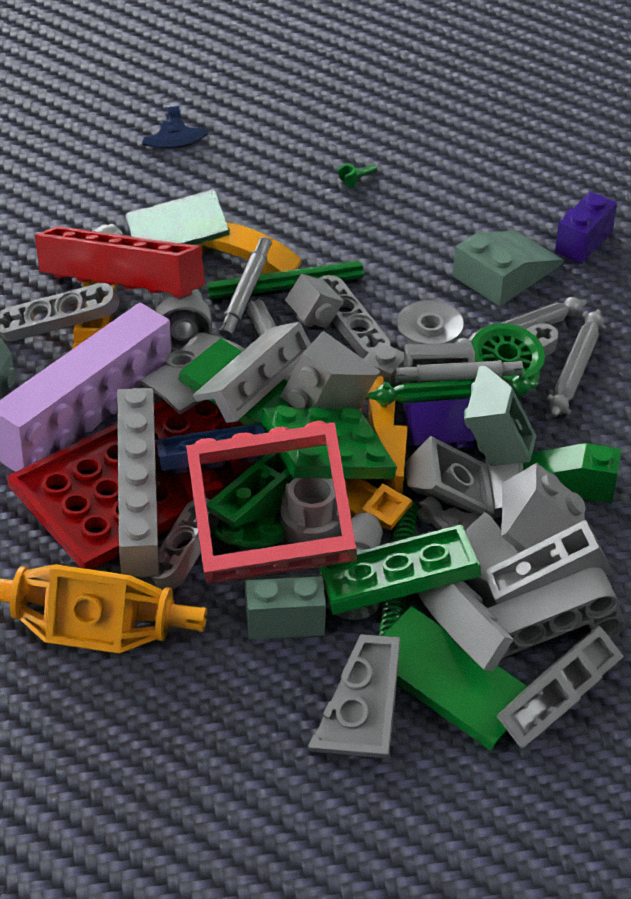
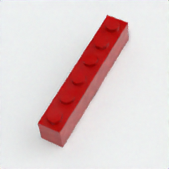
[35,226,205,297]

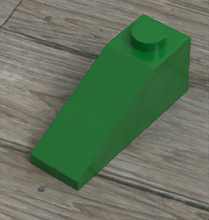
[523,443,622,504]
[207,453,294,527]

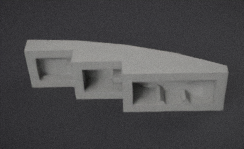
[417,581,514,671]
[496,626,624,748]

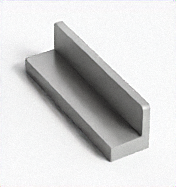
[193,322,311,423]

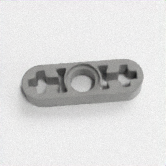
[150,498,219,590]

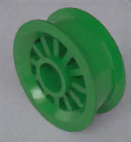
[471,323,545,392]

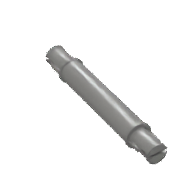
[219,237,272,338]
[396,360,523,383]

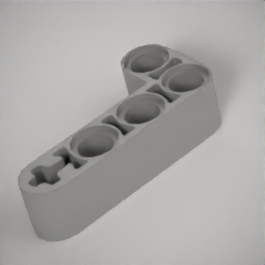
[487,567,625,659]

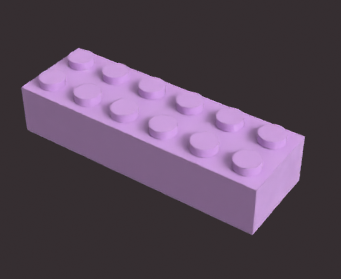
[0,302,171,472]

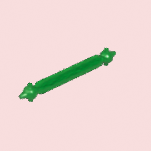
[367,373,538,407]

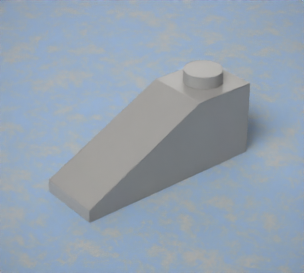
[483,520,613,604]

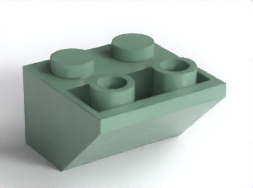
[464,366,536,466]

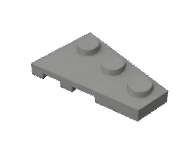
[307,634,401,758]

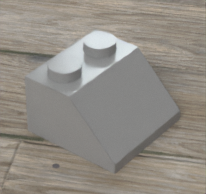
[280,331,381,410]
[501,463,585,552]

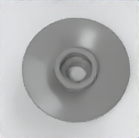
[397,300,464,344]

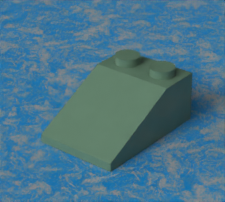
[453,231,563,306]

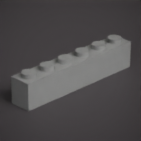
[117,388,159,577]

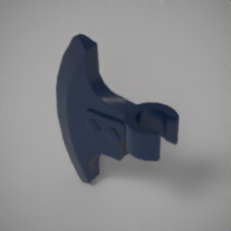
[142,104,209,148]

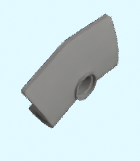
[134,333,245,414]

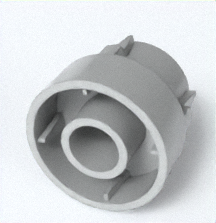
[155,289,213,351]
[280,478,341,544]

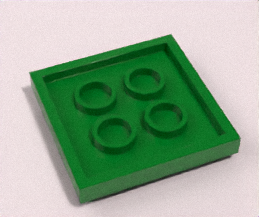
[260,406,397,479]

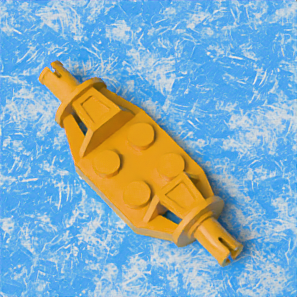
[0,564,207,653]

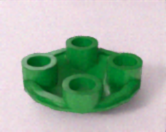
[213,513,285,548]

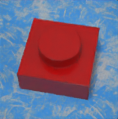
[178,464,224,503]

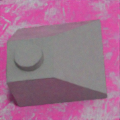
[405,436,494,517]

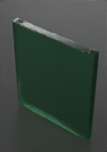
[125,189,230,245]

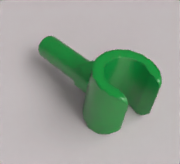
[338,164,378,187]

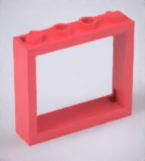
[186,421,357,584]

